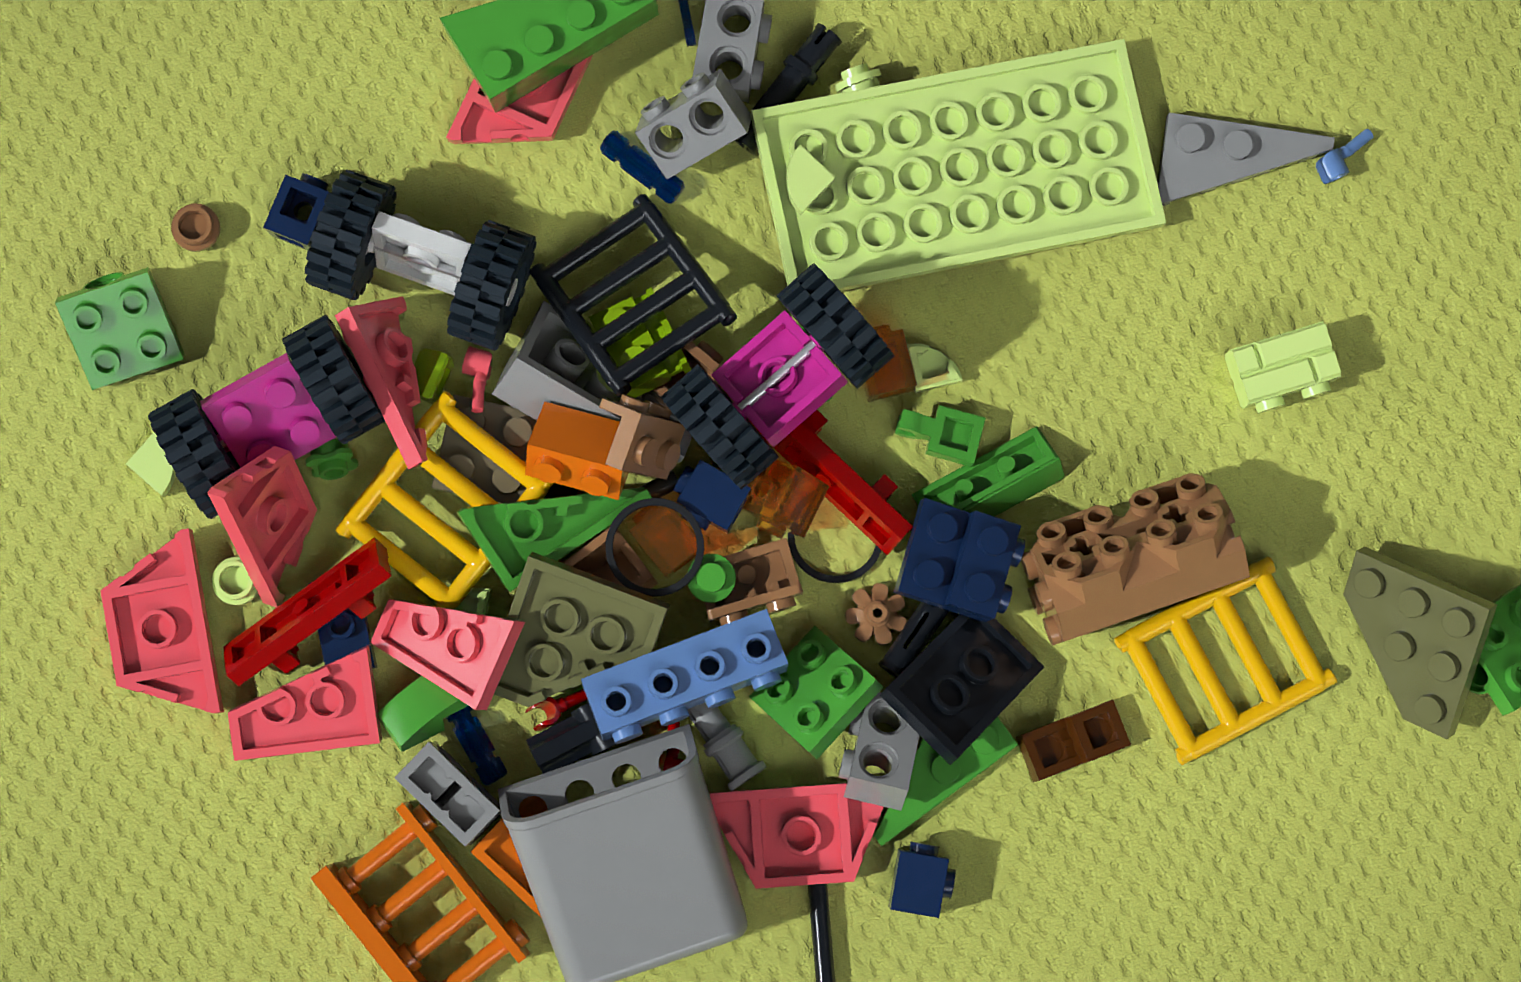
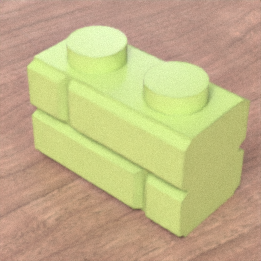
[1225,321,1341,414]

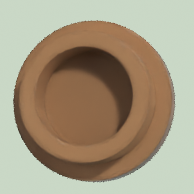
[171,203,220,252]

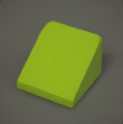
[414,348,454,404]

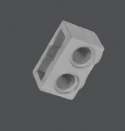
[692,0,772,103]
[635,69,751,179]
[839,692,919,811]
[394,742,501,847]

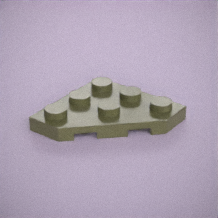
[1343,547,1497,739]
[494,552,670,707]

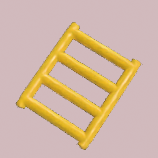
[335,391,554,609]
[1114,556,1337,765]

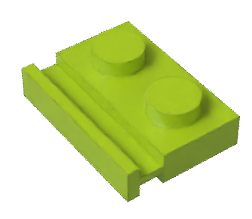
[589,287,691,398]

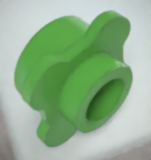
[305,439,359,480]

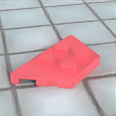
[446,55,593,144]
[207,446,317,608]
[100,528,224,714]
[709,783,883,889]

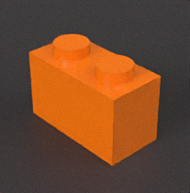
[525,402,629,500]

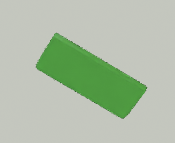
[911,426,1065,517]

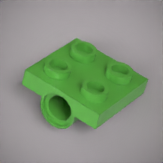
[55,267,185,390]
[1470,584,1521,716]
[749,625,883,759]

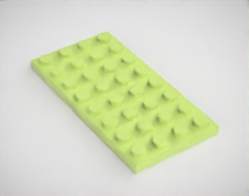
[750,39,1166,291]

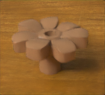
[845,583,906,645]

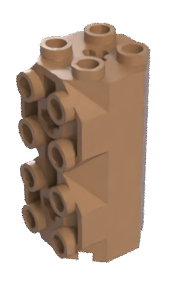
[1021,473,1250,646]

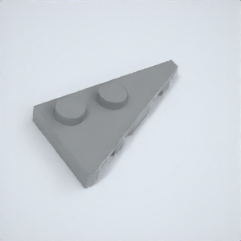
[1157,113,1335,206]

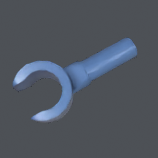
[1316,129,1374,184]

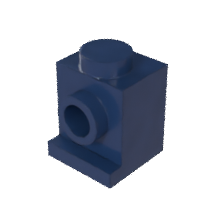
[263,173,330,251]

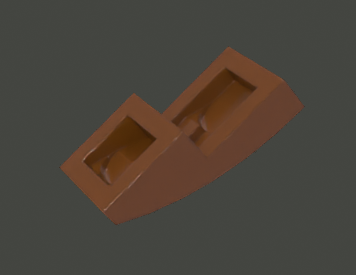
[1016,700,1131,782]

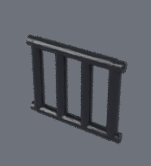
[530,194,737,397]

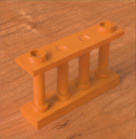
[311,801,530,982]

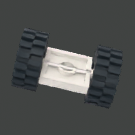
[305,169,537,351]

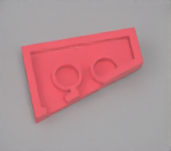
[370,599,525,710]
[228,645,382,761]

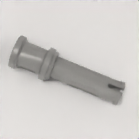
[687,702,767,791]

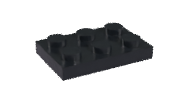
[880,614,1044,765]

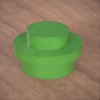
[688,554,736,603]

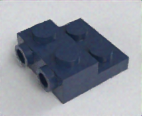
[894,498,1025,622]

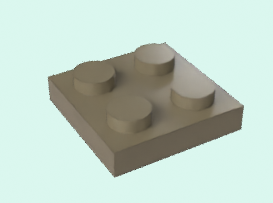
[432,394,537,504]

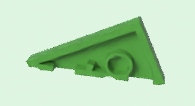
[457,487,652,592]
[874,717,1018,846]

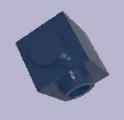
[673,460,752,534]
[888,842,956,918]

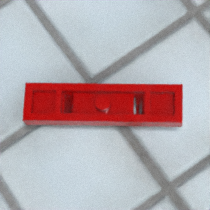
[750,410,913,555]
[223,537,392,686]

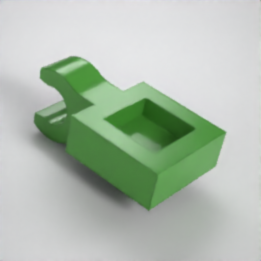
[894,405,986,467]

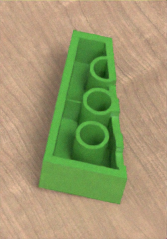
[440,0,659,113]

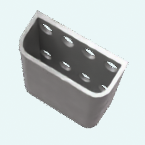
[498,724,748,982]

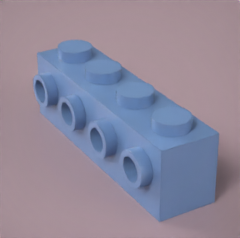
[581,609,788,744]

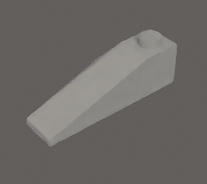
[492,301,692,463]

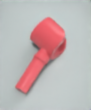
[462,346,492,413]

